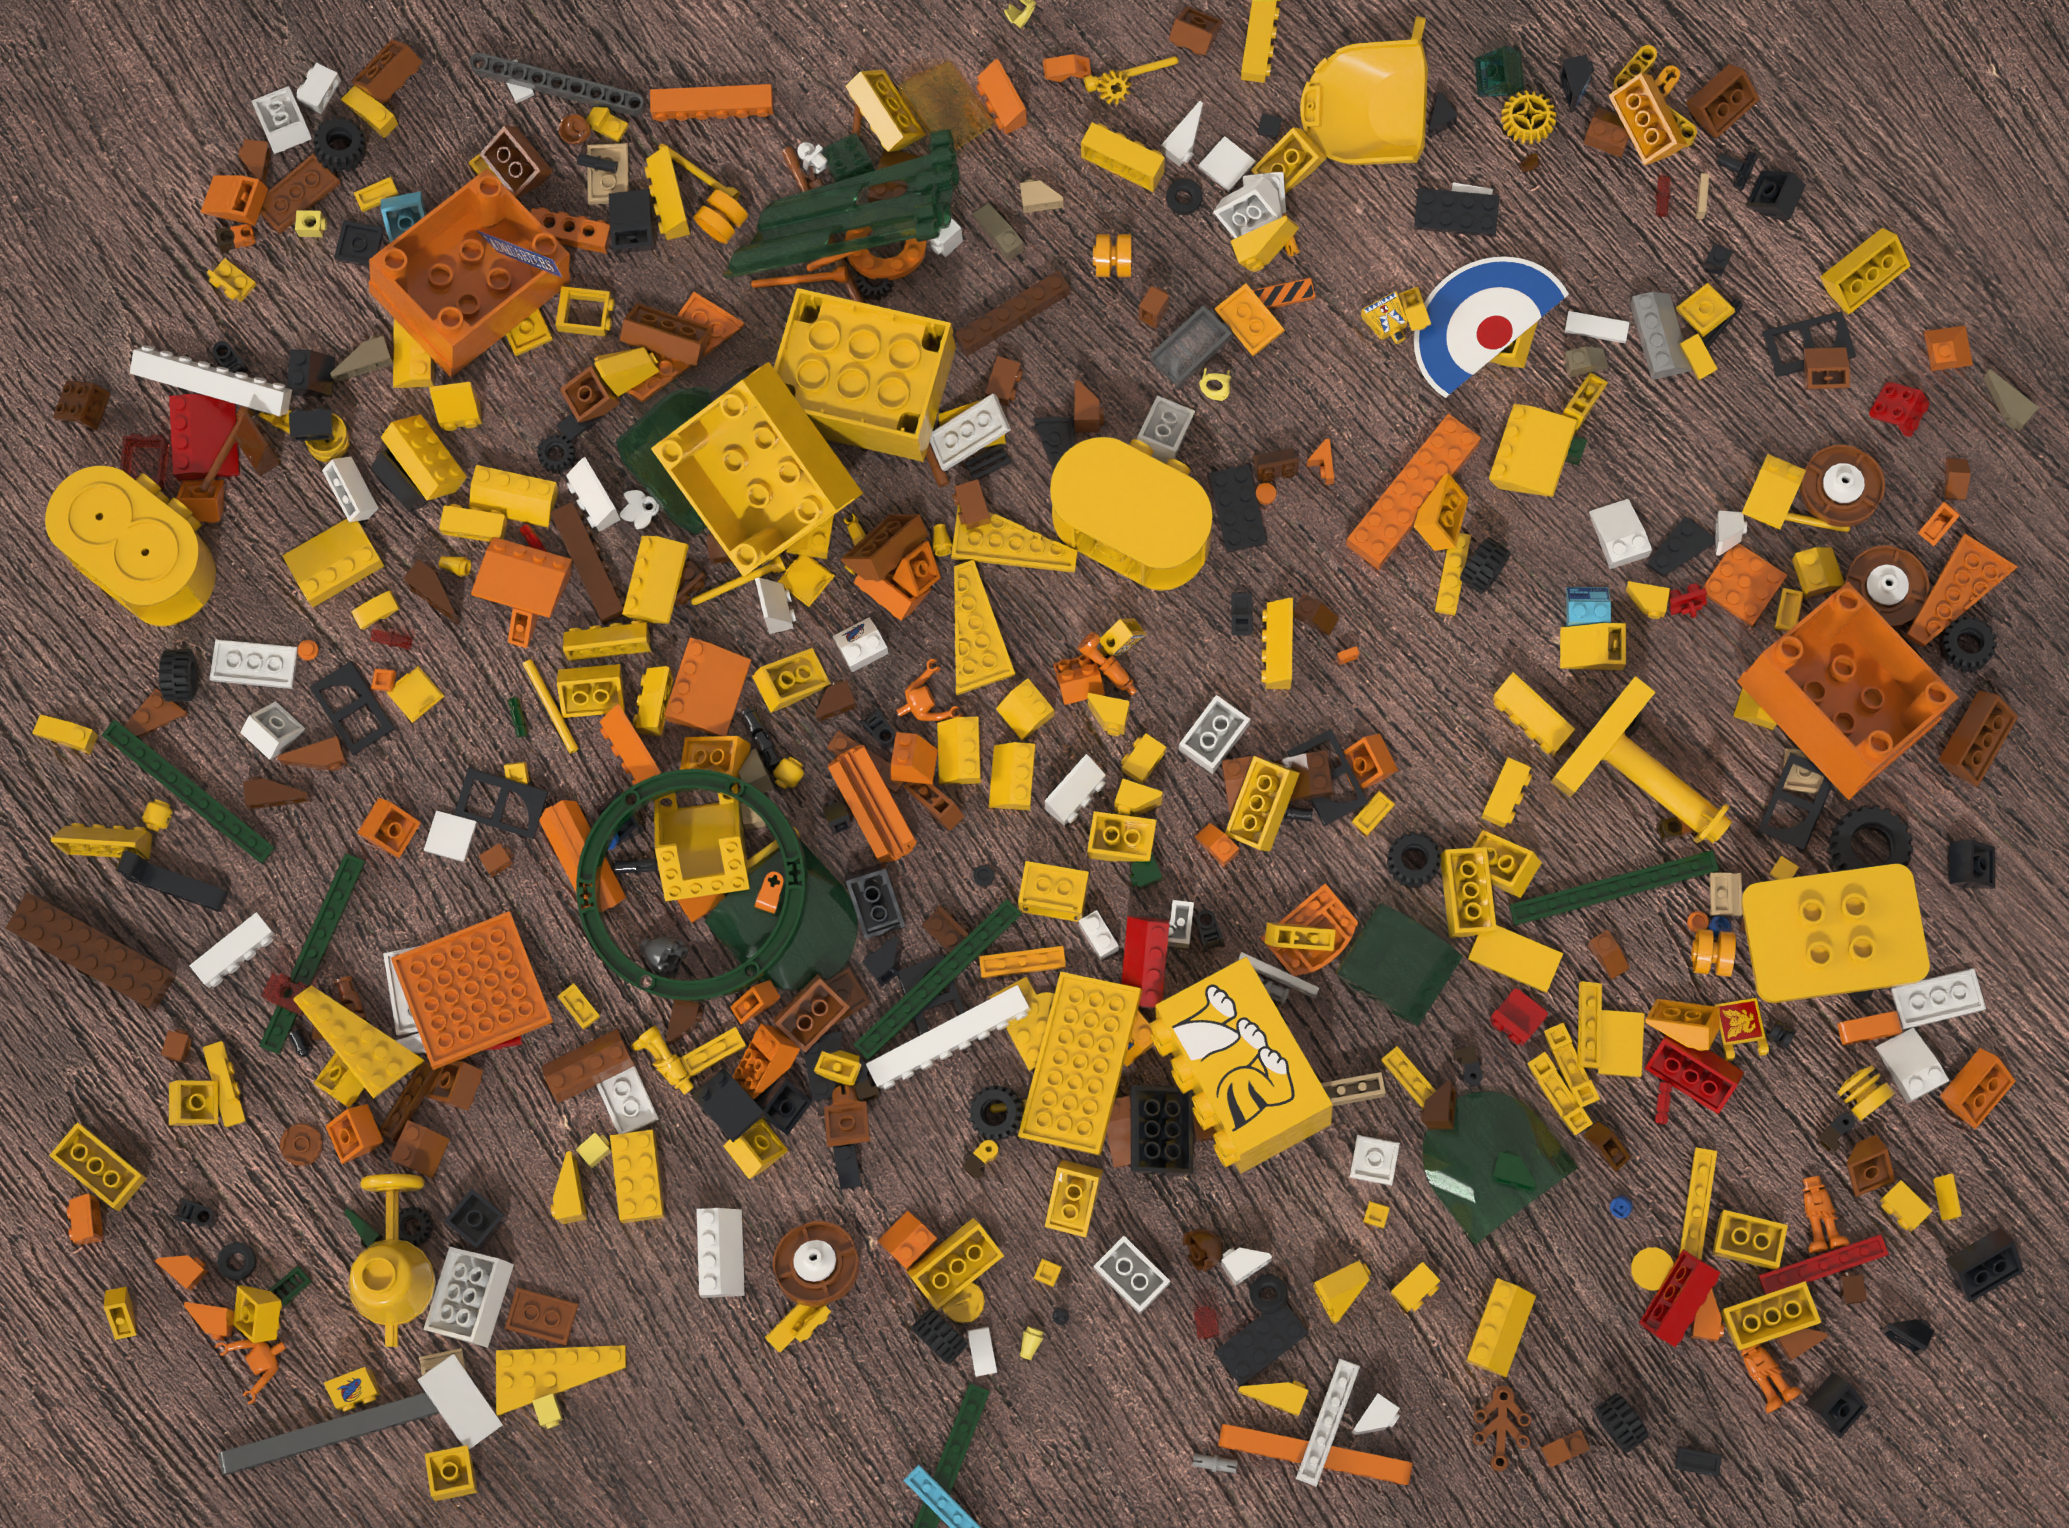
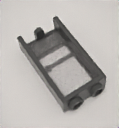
[1150,305,1232,389]

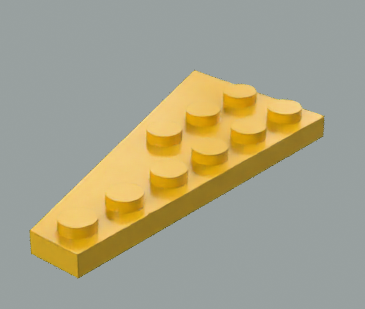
[951,505,1078,573]
[954,560,1015,696]
[293,985,424,1099]
[496,1345,626,1416]

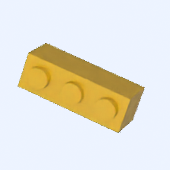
[439,504,508,542]
[1481,757,1532,828]

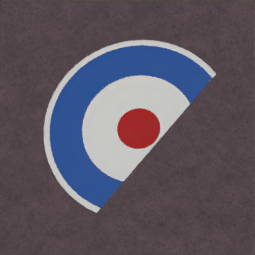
[1414,257,1569,398]

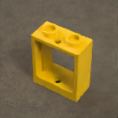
[555,286,615,337]

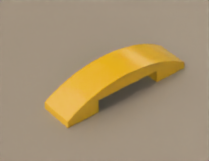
[1544,1023,1600,1108]
[1527,1052,1593,1135]

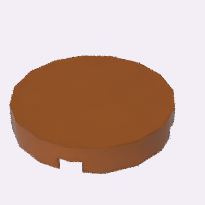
[280,1123,323,1166]

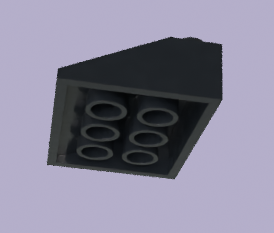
[1130,1085,1193,1177]

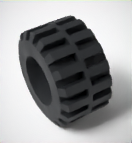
[314,117,365,173]
[1460,537,1511,594]
[1939,616,1997,673]
[159,649,198,702]
[1387,831,1441,888]
[968,1085,1025,1140]
[911,1308,968,1364]
[1594,1393,1649,1453]

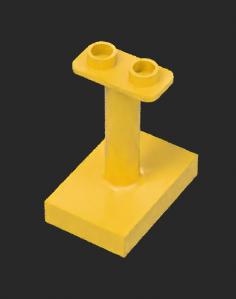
[1551,676,1733,844]

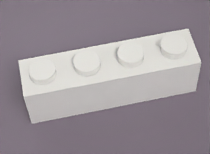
[189,912,276,988]

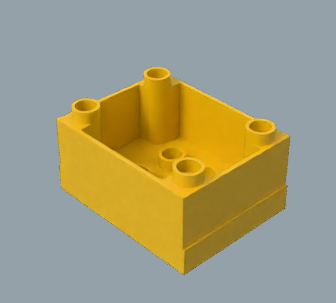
[774,288,956,462]
[651,362,863,577]

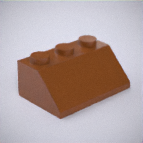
[351,39,423,105]
[1686,64,1760,139]
[479,126,553,199]
[774,974,850,1052]

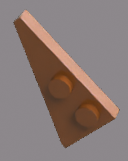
[109,688,188,748]

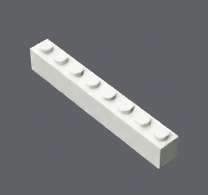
[130,345,292,416]
[866,985,1031,1090]

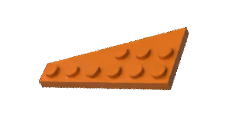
[626,292,745,403]
[1905,534,2018,647]

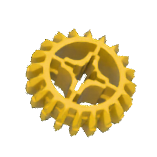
[1501,90,1556,145]

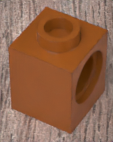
[478,843,514,877]
[161,1029,193,1063]

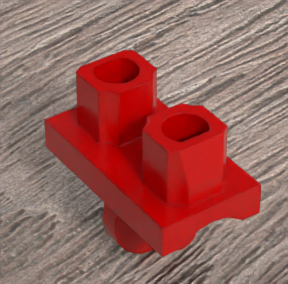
[1669,583,1707,618]

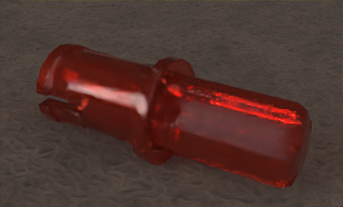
[1655,176,1671,217]
[370,629,413,650]

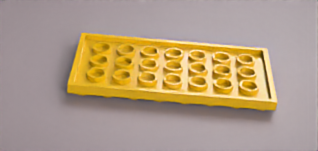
[1018,972,1142,1156]

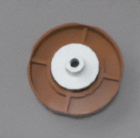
[1800,445,1885,527]
[1844,545,1929,629]
[773,1221,860,1307]

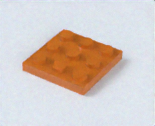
[1702,543,1787,627]

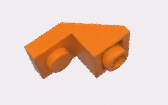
[1043,54,1091,82]

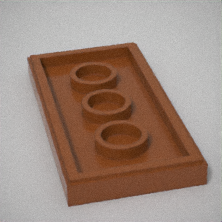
[260,153,341,235]

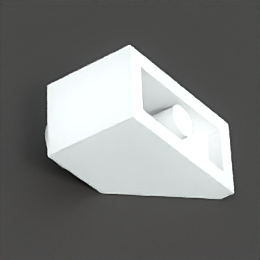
[1715,510,1747,556]

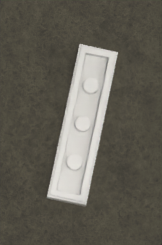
[1238,952,1319,998]

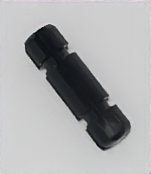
[1733,152,1758,190]

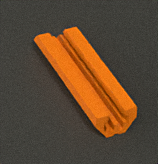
[828,745,917,862]
[539,800,626,912]

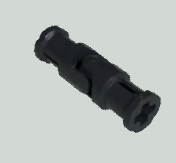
[740,707,782,770]

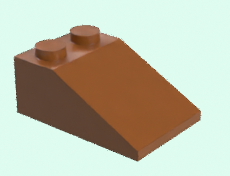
[1221,754,1264,818]
[1106,1096,1131,1168]

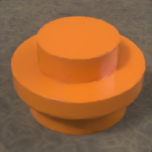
[297,640,319,661]

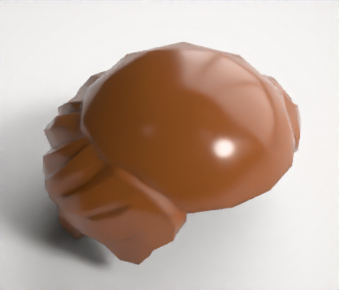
[559,114,590,145]

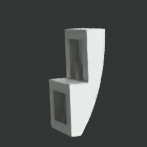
[967,1326,997,1376]

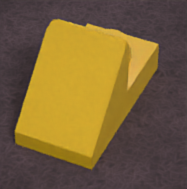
[586,107,629,143]

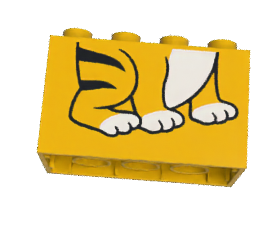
[1149,956,1333,1174]

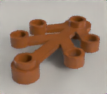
[1472,1385,1531,1472]

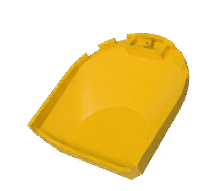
[1300,39,1428,165]

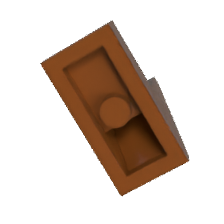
[1541,1430,1590,1468]

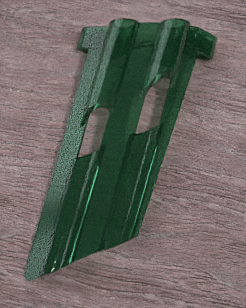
[723,128,960,279]

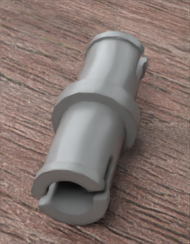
[1193,1453,1238,1474]

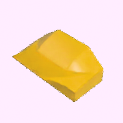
[814,1050,861,1085]

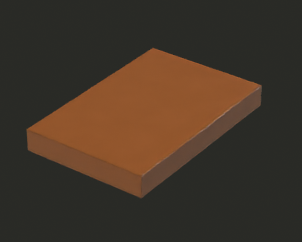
[504,1287,579,1346]

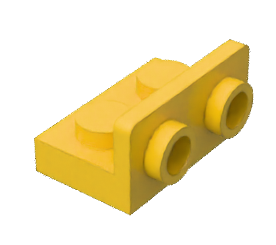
[207,258,257,303]

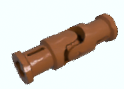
[334,976,367,1020]

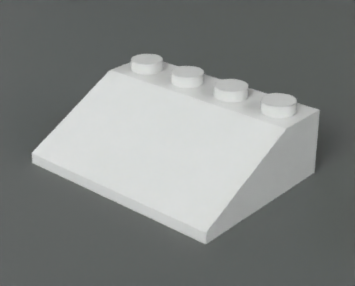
[423,1247,514,1348]

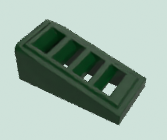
[344,1208,383,1247]
[267,1266,312,1310]

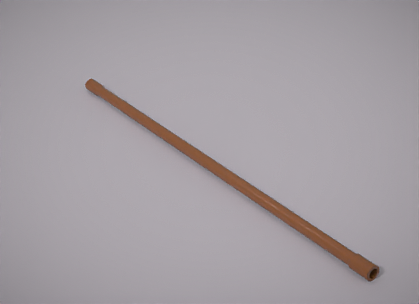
[782,146,950,488]

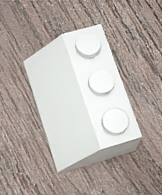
[1213,176,1282,238]
[566,457,620,532]
[1045,754,1106,826]

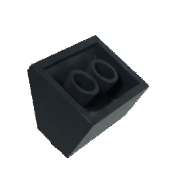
[370,449,432,512]
[1945,1227,2024,1303]

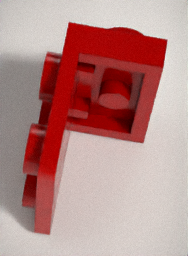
[1869,382,1929,437]
[1489,988,1548,1047]

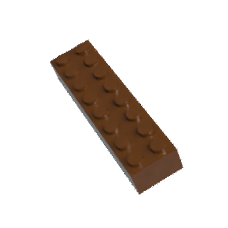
[5,892,176,1012]

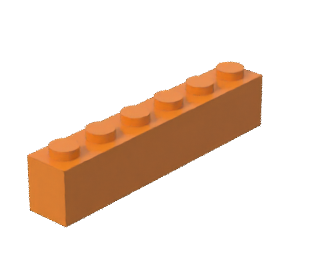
[650,84,773,122]

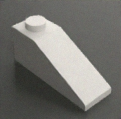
[1161,101,1203,167]

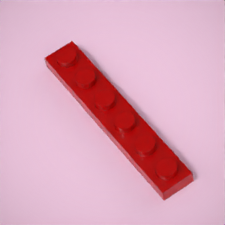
[1758,1234,1889,1295]

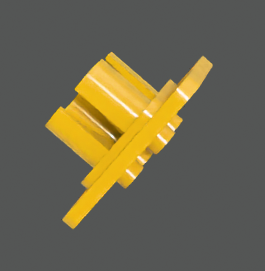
[1741,864,1930,1003]

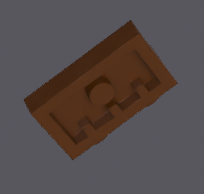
[674,560,707,607]
[922,905,969,953]

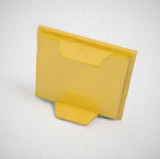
[778,555,835,607]
[386,666,445,723]

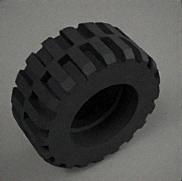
[1828,805,1913,872]

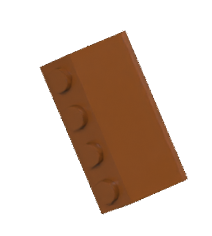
[619,303,714,366]
[841,514,928,582]
[1938,690,2018,787]
[541,1029,635,1103]

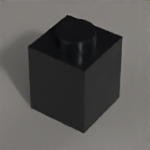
[1703,243,1733,277]

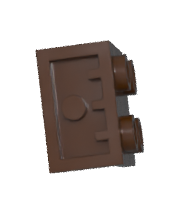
[53,381,110,430]
[1252,448,1299,482]

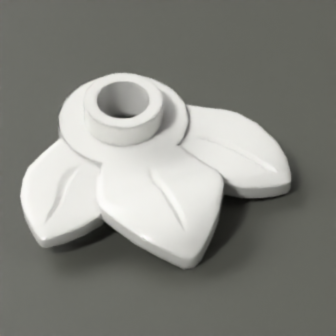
[619,490,660,529]

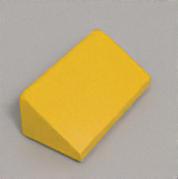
[1933,1174,1962,1221]

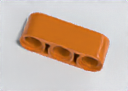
[1837,1011,1902,1045]

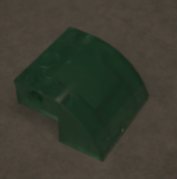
[1335,903,1463,1027]

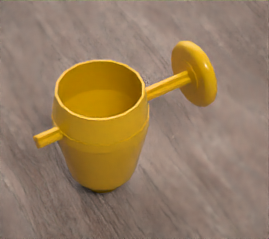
[348,1174,436,1347]

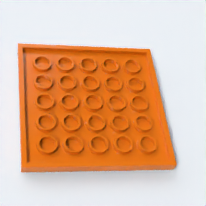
[391,911,553,1070]

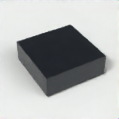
[1257,114,1282,139]

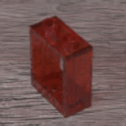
[120,433,169,491]

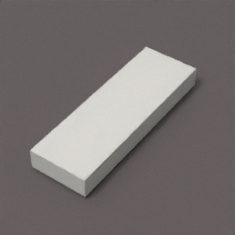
[1565,311,1629,343]

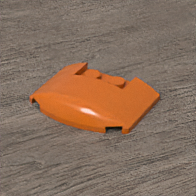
[1261,883,1358,977]

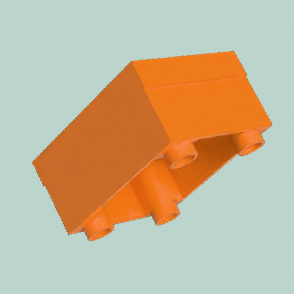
[368,168,570,378]
[1737,582,1959,800]

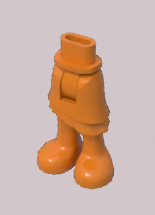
[1077,631,1137,696]
[1803,1176,1849,1253]
[1740,1344,1803,1414]

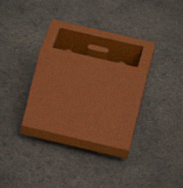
[1804,347,1850,390]

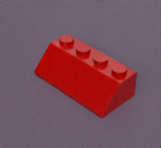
[1121,916,1170,1007]
[1645,1035,1745,1114]
[1639,1249,1720,1347]

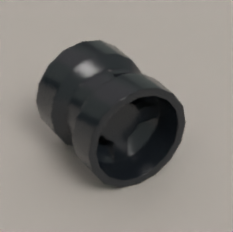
[1767,1020,1797,1049]

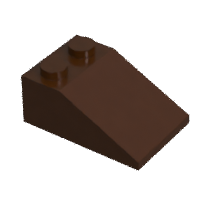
[868,149,924,213]
[403,559,461,625]
[1272,750,1335,802]

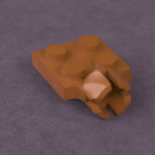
[824,1085,870,1147]

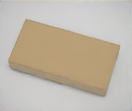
[1696,173,1709,219]

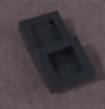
[557,413,603,442]
[1231,593,1252,635]

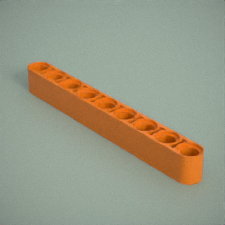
[1218,1424,1413,1485]

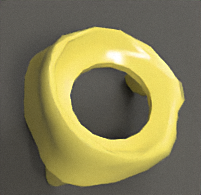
[1004,0,1036,29]
[1199,368,1231,401]

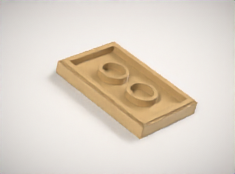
[587,143,629,205]

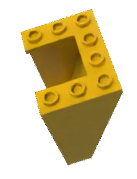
[654,784,750,901]

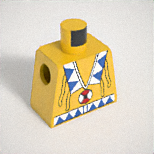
[1361,291,1408,344]
[1098,618,1146,658]

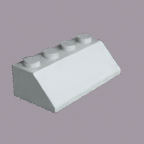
[697,1208,745,1298]

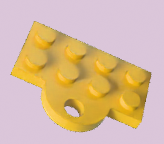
[989,977,1054,1072]

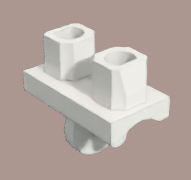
[797,142,827,175]

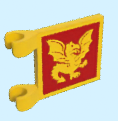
[1714,998,1769,1061]

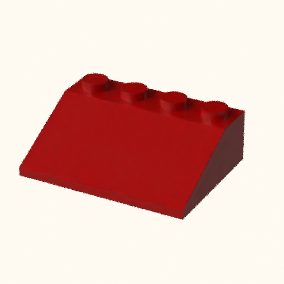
[169,394,240,482]

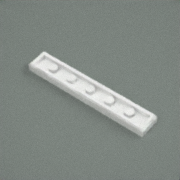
[1296,1359,1360,1487]

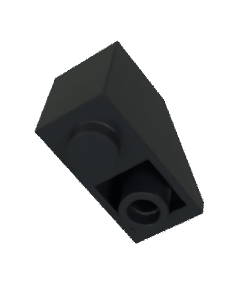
[862,936,903,987]

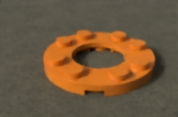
[845,208,927,280]

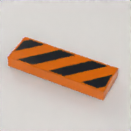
[1252,278,1315,309]

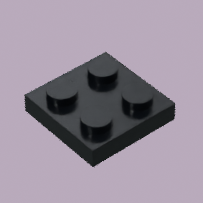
[334,220,384,267]

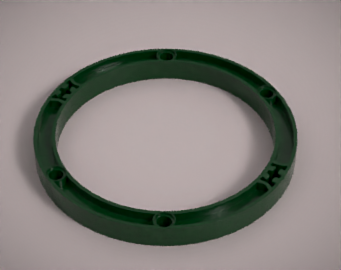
[576,769,808,1002]

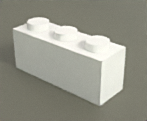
[322,456,378,522]

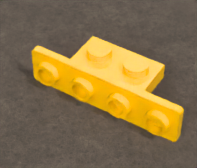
[203,1041,246,1127]
[765,1303,831,1352]

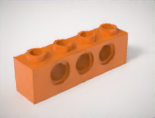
[531,207,611,254]

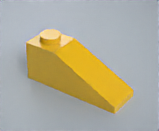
[341,85,398,138]
[1562,372,1608,434]
[32,714,98,755]
[1265,922,1336,951]
[1238,1381,1309,1416]

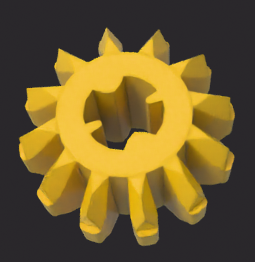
[1097,70,1132,105]

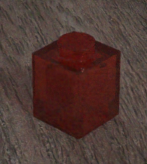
[1193,1306,1219,1340]

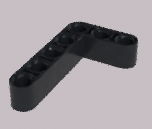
[115,850,229,912]

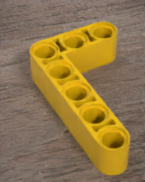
[1612,45,1697,147]

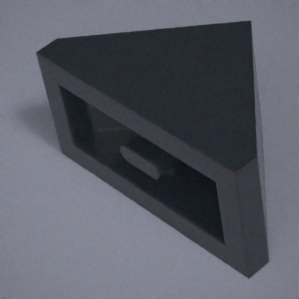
[1428,92,1457,137]

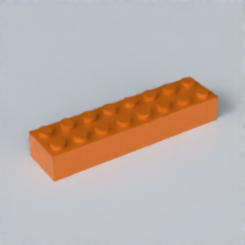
[1346,413,1481,570]

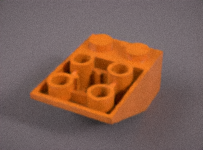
[201,175,268,226]
[733,1023,800,1099]

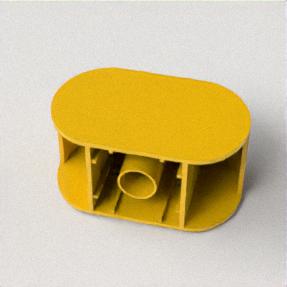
[1050,437,1212,591]
[45,466,216,626]

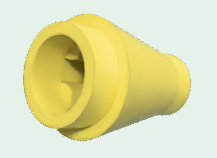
[1019,1326,1044,1360]

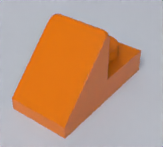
[1307,439,1334,485]
[1918,501,1961,546]

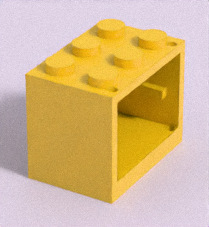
[1018,861,1089,922]

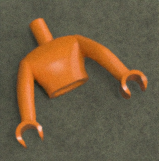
[896,659,963,721]
[215,1339,286,1404]

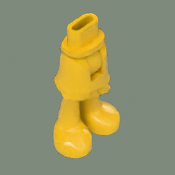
[631,1025,694,1095]

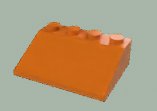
[471,537,572,618]
[664,637,751,736]

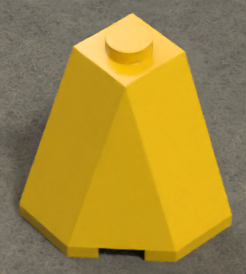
[594,347,659,397]
[1313,1260,1371,1325]

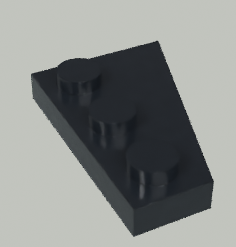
[1032,417,1076,472]
[1647,516,1716,577]
[803,1031,843,1102]

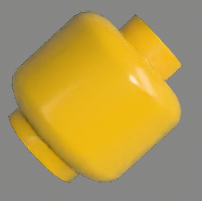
[773,757,804,789]
[142,799,173,832]

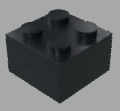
[444,1188,508,1251]

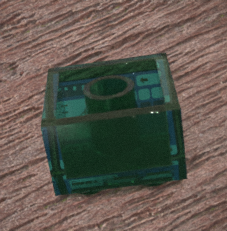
[1474,46,1524,97]

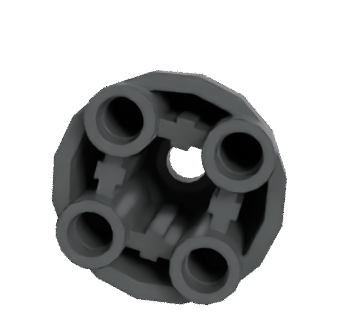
[640,937,688,978]

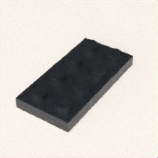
[1414,188,1500,237]
[1208,465,1267,553]
[1214,1304,1309,1386]

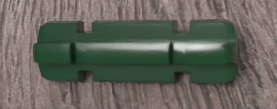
[508,697,528,738]

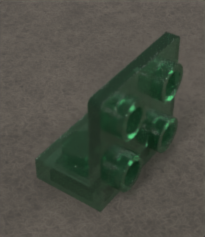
[822,133,875,192]

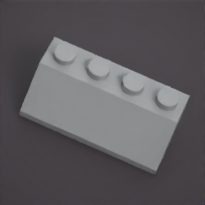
[1630,292,1692,380]

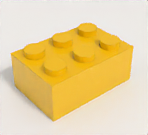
[1712,1210,1788,1270]

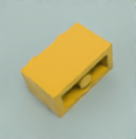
[1121,733,1166,785]
[1879,1180,1932,1231]
[1390,1262,1440,1312]

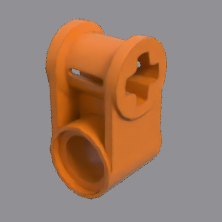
[754,872,784,914]

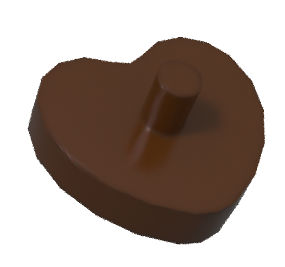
[1519,154,1540,172]

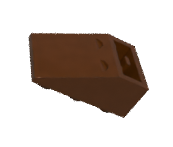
[235,413,281,476]

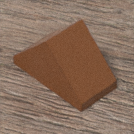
[1945,458,1971,500]

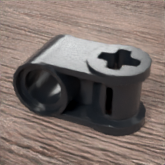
[213,341,249,373]
[859,708,896,749]
[1196,910,1225,953]
[173,1198,218,1228]

